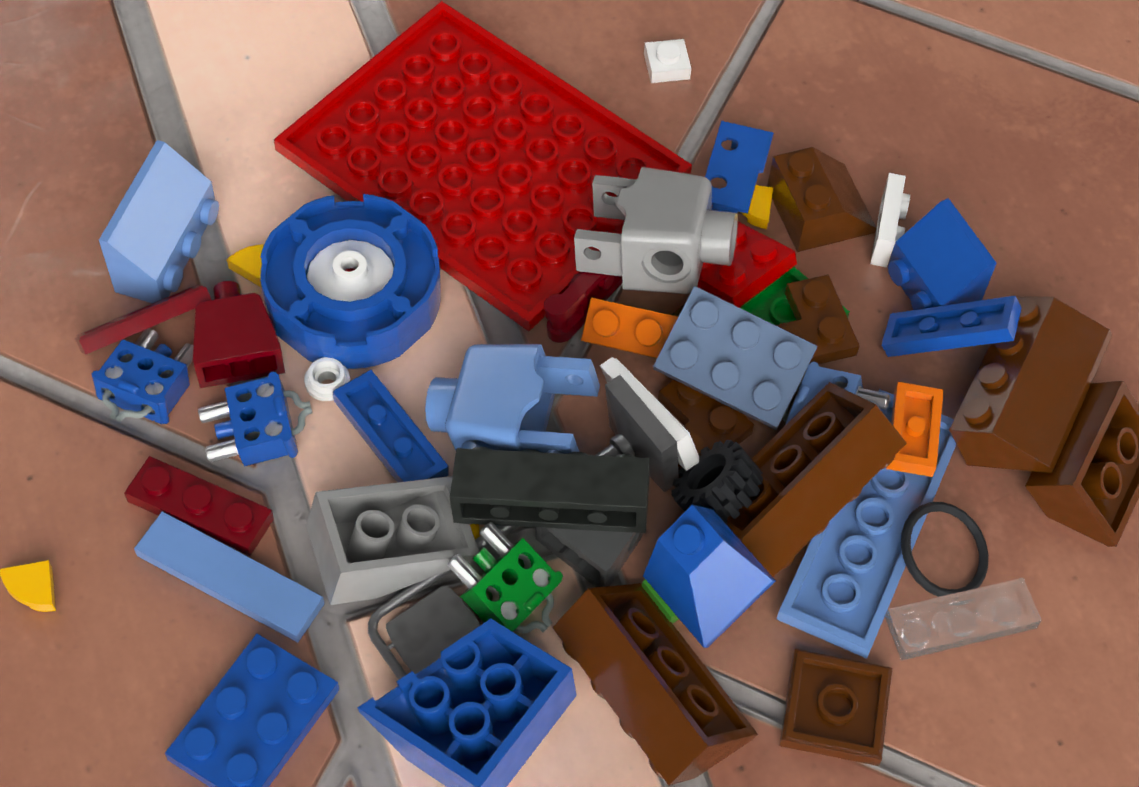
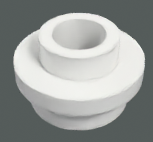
[304,357,350,401]

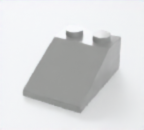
[306,476,479,605]

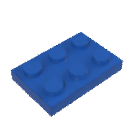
[165,634,339,787]

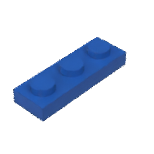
[881,296,1022,357]
[333,370,449,482]

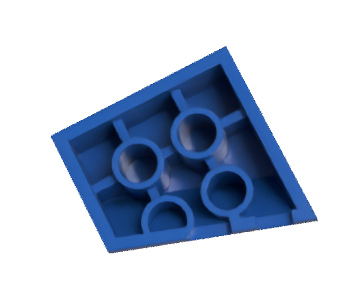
[357,619,577,787]

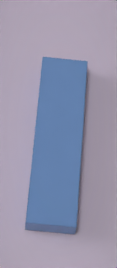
[134,511,325,643]

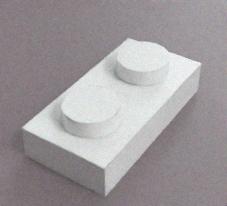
[870,173,910,268]

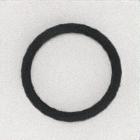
[901,502,989,599]

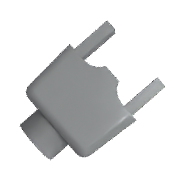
[574,167,738,294]

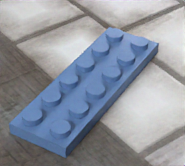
[777,389,956,659]

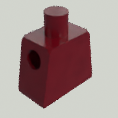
[193,281,285,388]

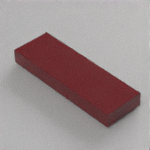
[75,285,212,355]

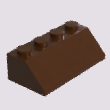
[949,297,1112,473]
[726,382,907,577]
[552,583,758,786]

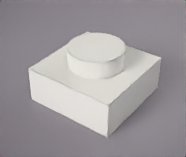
[644,39,691,83]

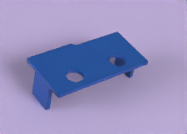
[705,121,774,214]

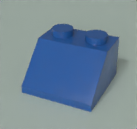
[887,198,997,310]

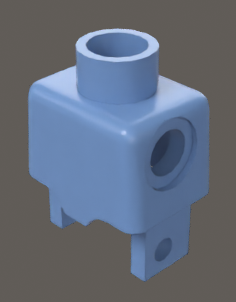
[425,344,600,454]

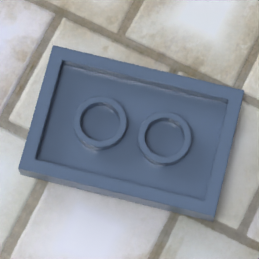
[653,286,818,430]

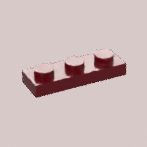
[124,456,274,556]

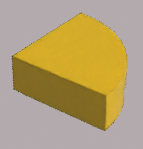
[741,185,773,229]
[227,244,264,288]
[0,560,56,612]

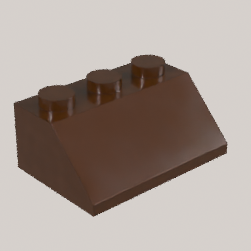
[1025,381,1139,547]

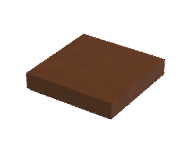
[779,649,892,766]

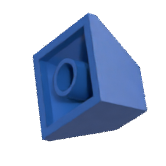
[643,504,776,648]

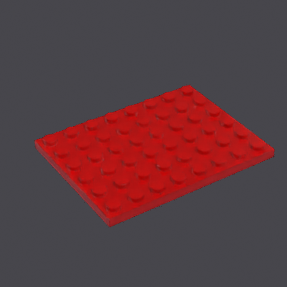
[274,1,692,332]

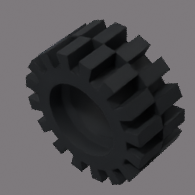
[671,440,763,524]

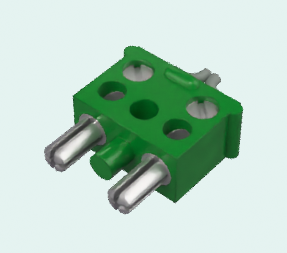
[447,522,563,634]

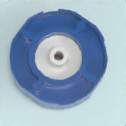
[260,194,441,369]

